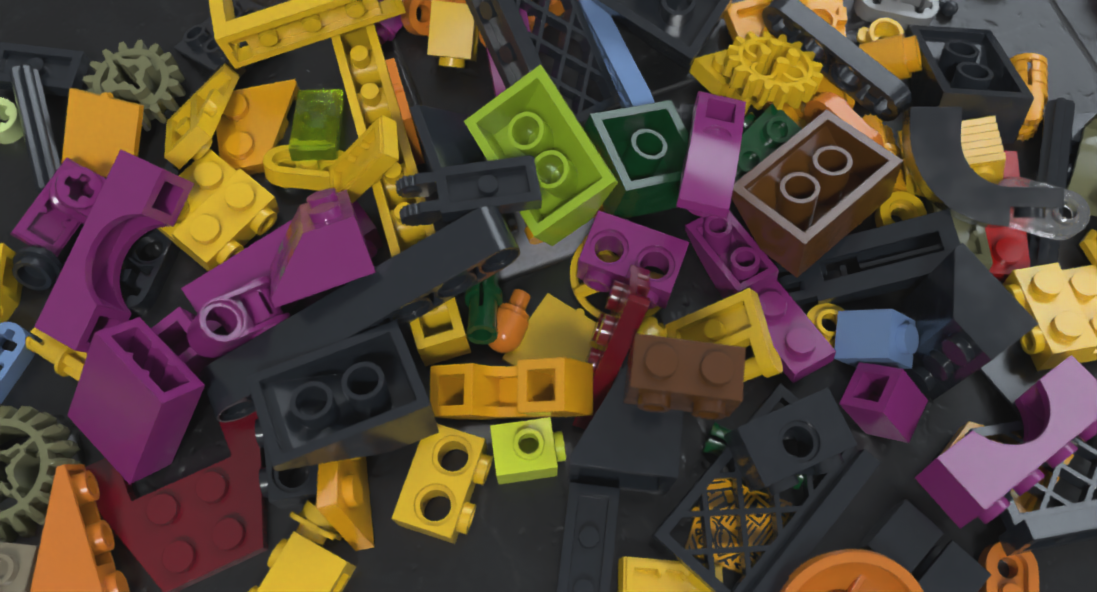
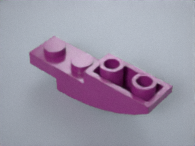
[676,91,746,218]
[685,211,836,383]

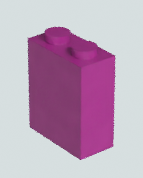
[67,317,205,484]

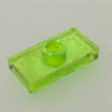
[289,89,344,161]

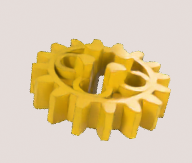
[723,31,823,110]

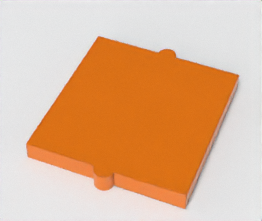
[385,58,424,165]

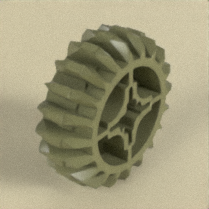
[0,405,81,543]

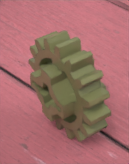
[83,40,186,132]

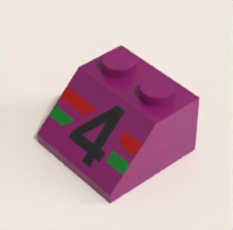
[270,188,376,308]

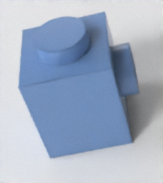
[834,309,919,369]

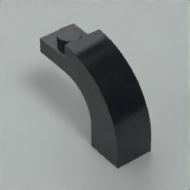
[902,107,1064,228]

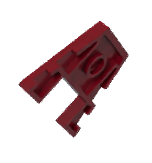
[85,411,268,592]

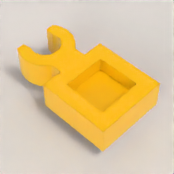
[690,49,763,115]

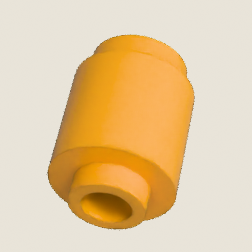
[854,34,922,80]

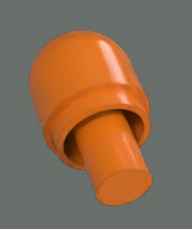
[488,289,531,353]

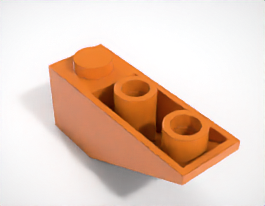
[30,464,129,592]

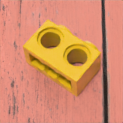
[391,424,493,544]

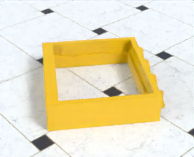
[209,0,406,69]

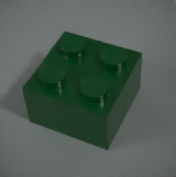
[584,100,689,219]

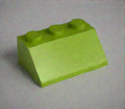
[464,64,618,246]

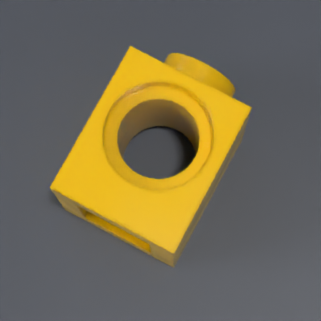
[427,0,479,68]

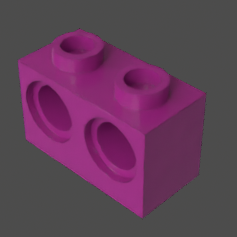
[577,210,689,309]

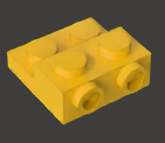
[157,149,279,271]
[1003,262,1097,371]

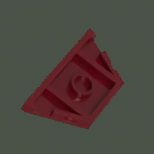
[572,264,650,430]

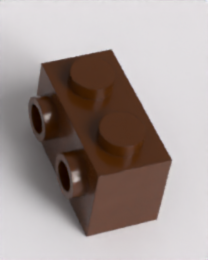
[623,333,746,419]

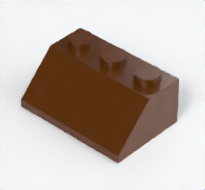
[731,110,903,278]

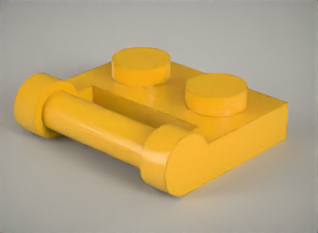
[665,288,783,382]

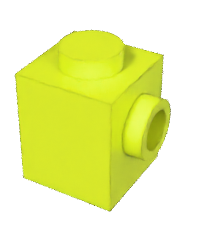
[490,417,566,484]

